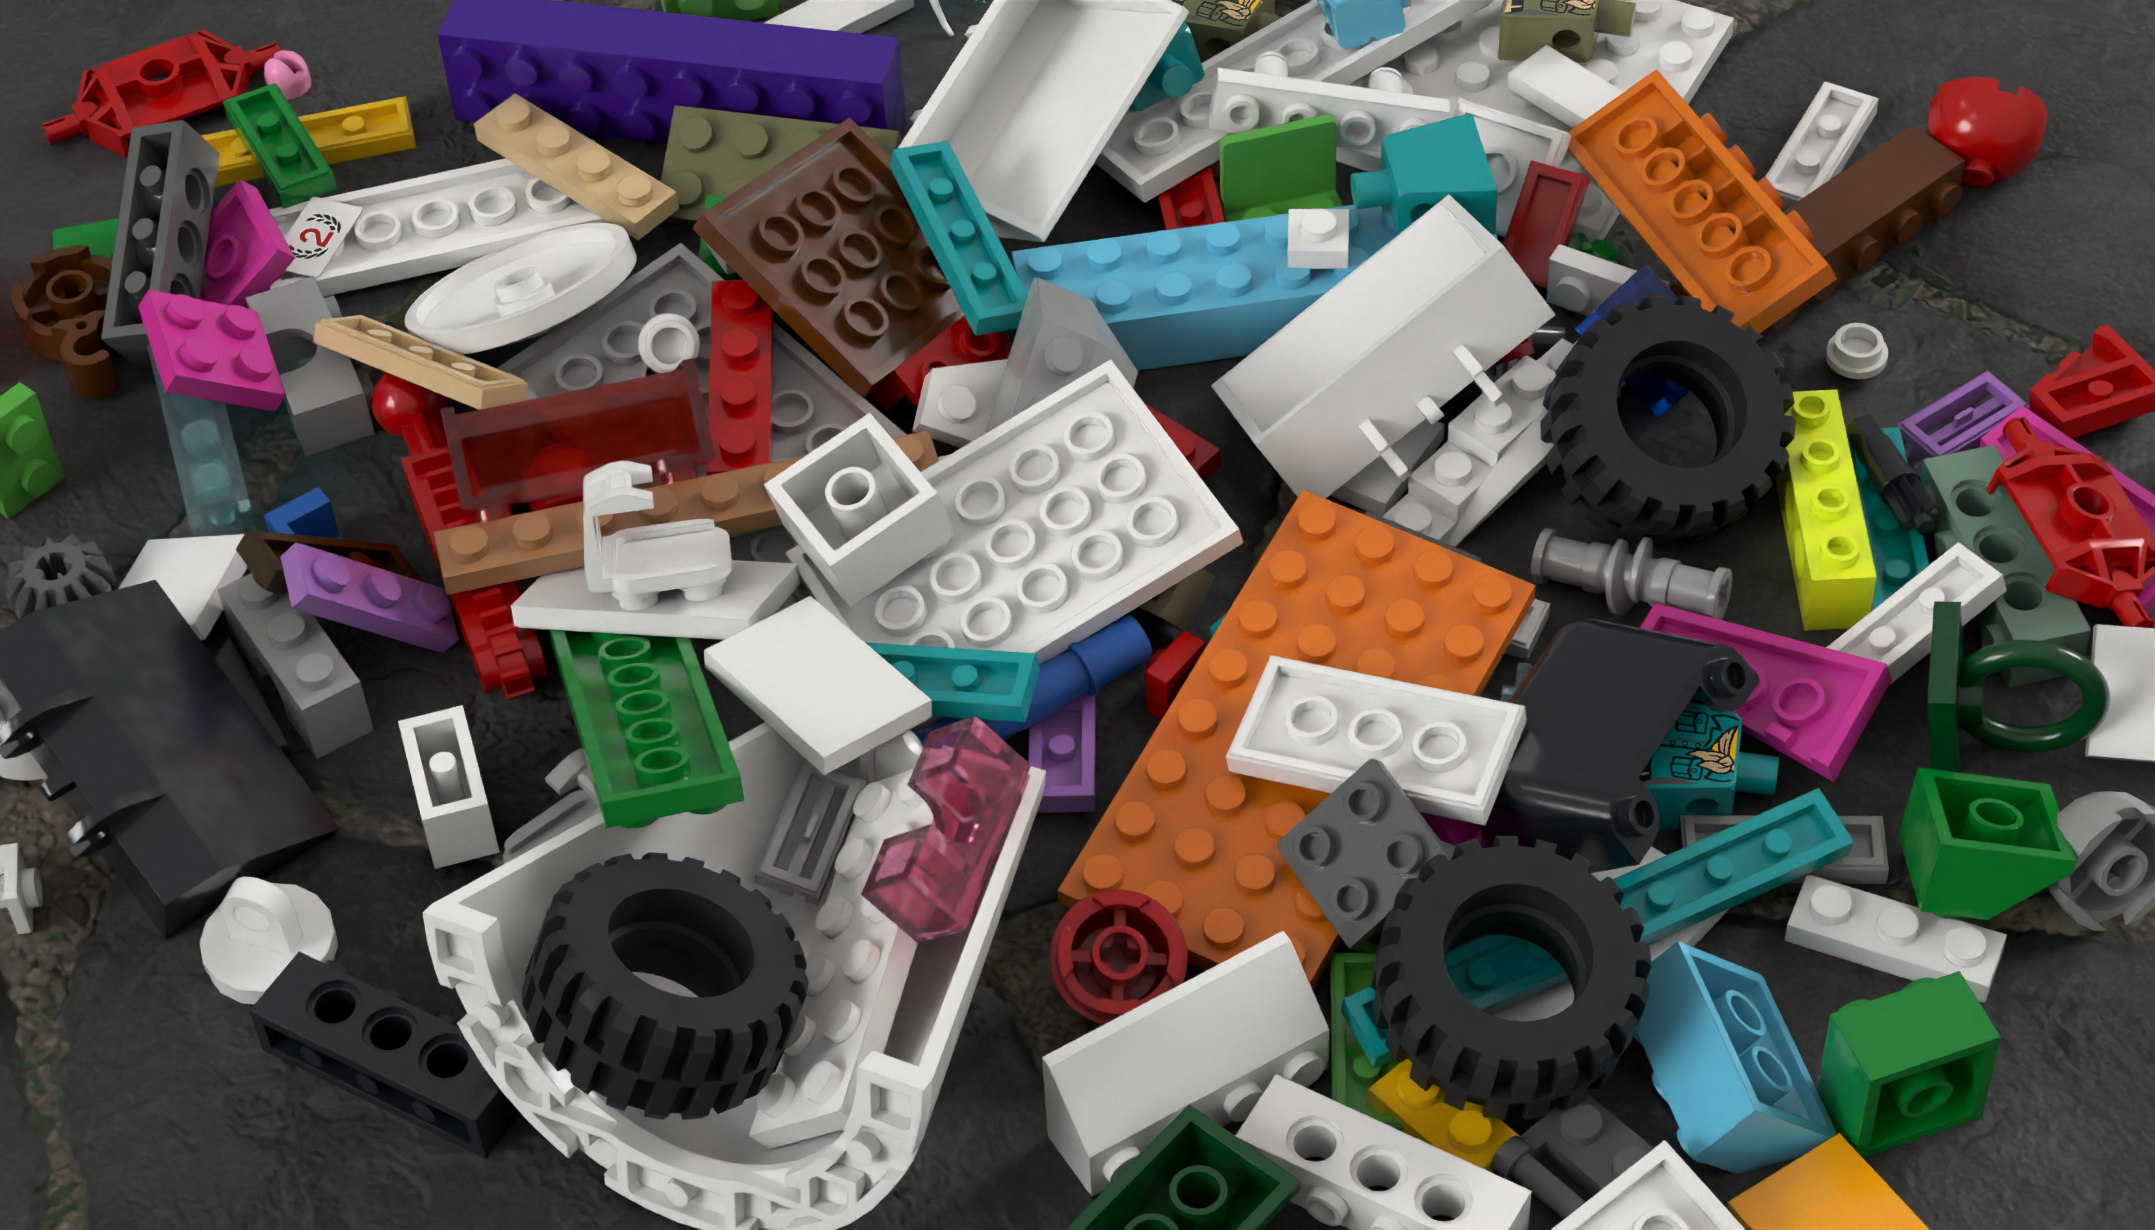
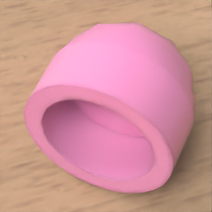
[264,50,311,100]

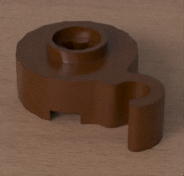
[11,245,119,399]

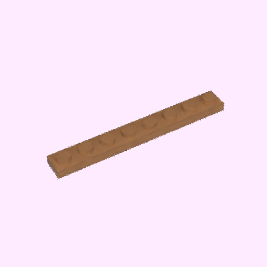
[434,430,939,595]

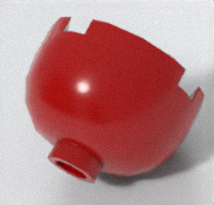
[1926,77,2048,187]

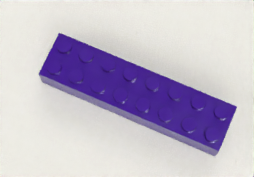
[437,0,907,144]

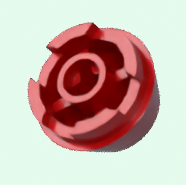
[1050,890,1188,1024]

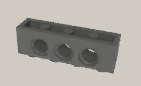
[101,120,220,369]

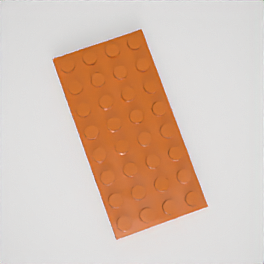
[1057,490,1536,990]

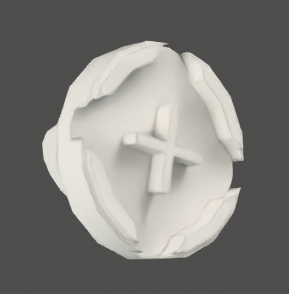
[199,876,338,1004]

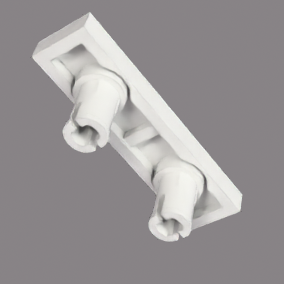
[1208,51,1450,152]

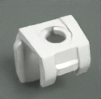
[583,461,733,610]

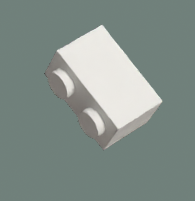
[398,705,500,869]

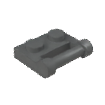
[1491,1093,1654,1220]

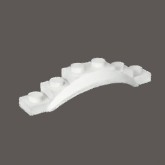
[1382,338,1632,547]

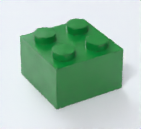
[1817,971,2001,1158]

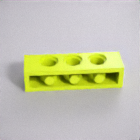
[1775,390,1877,631]

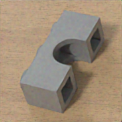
[246,276,375,457]
[217,573,374,759]

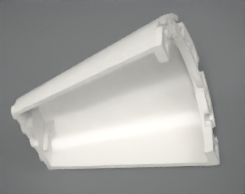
[423,722,1046,1230]

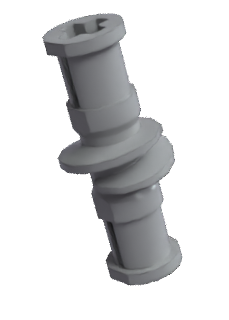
[1531,527,1732,620]

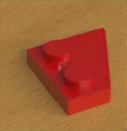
[2029,324,2155,439]

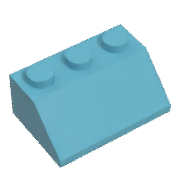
[1633,941,1838,1174]

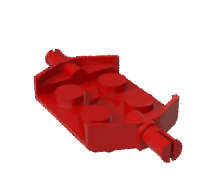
[41,30,280,157]
[1986,416,2155,628]

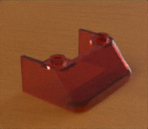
[438,358,716,523]

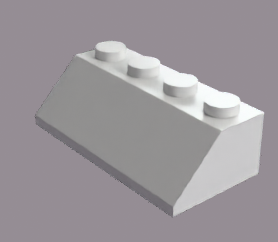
[1042,931,1329,1197]

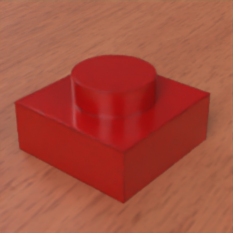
[1144,631,1205,720]

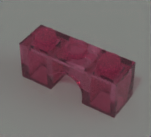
[861,716,1031,944]

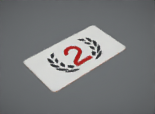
[285,197,363,278]

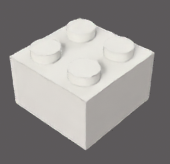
[764,413,956,608]

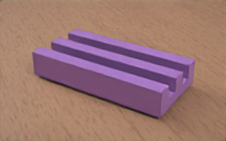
[1896,371,2031,461]

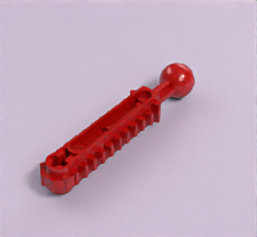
[372,373,548,701]

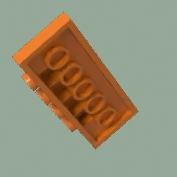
[1567,69,1837,334]

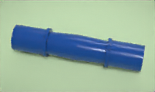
[914,614,1153,754]

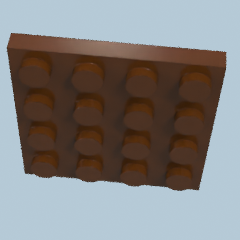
[692,117,964,398]

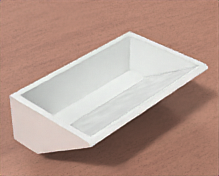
[897,0,1189,242]
[1211,194,1556,499]

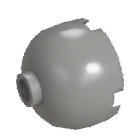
[2047,791,2155,931]

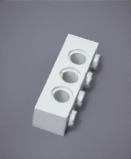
[1235,1074,1532,1230]

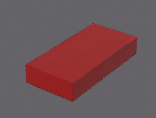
[1503,160,1590,291]

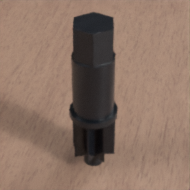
[1846,414,1940,534]

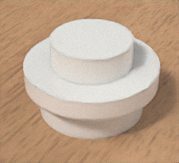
[638,313,700,375]
[1826,323,1888,379]

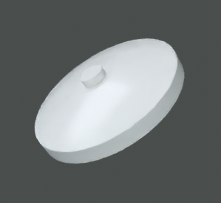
[404,222,637,355]

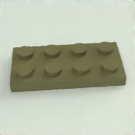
[661,105,903,226]

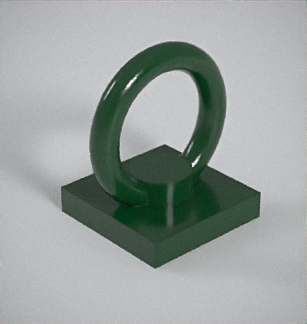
[1927,601,2110,772]

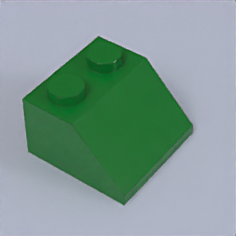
[1898,767,2077,920]

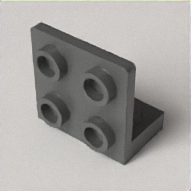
[1277,759,1455,954]

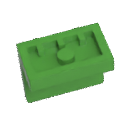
[1219,114,1343,222]

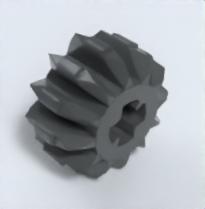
[5,533,116,620]

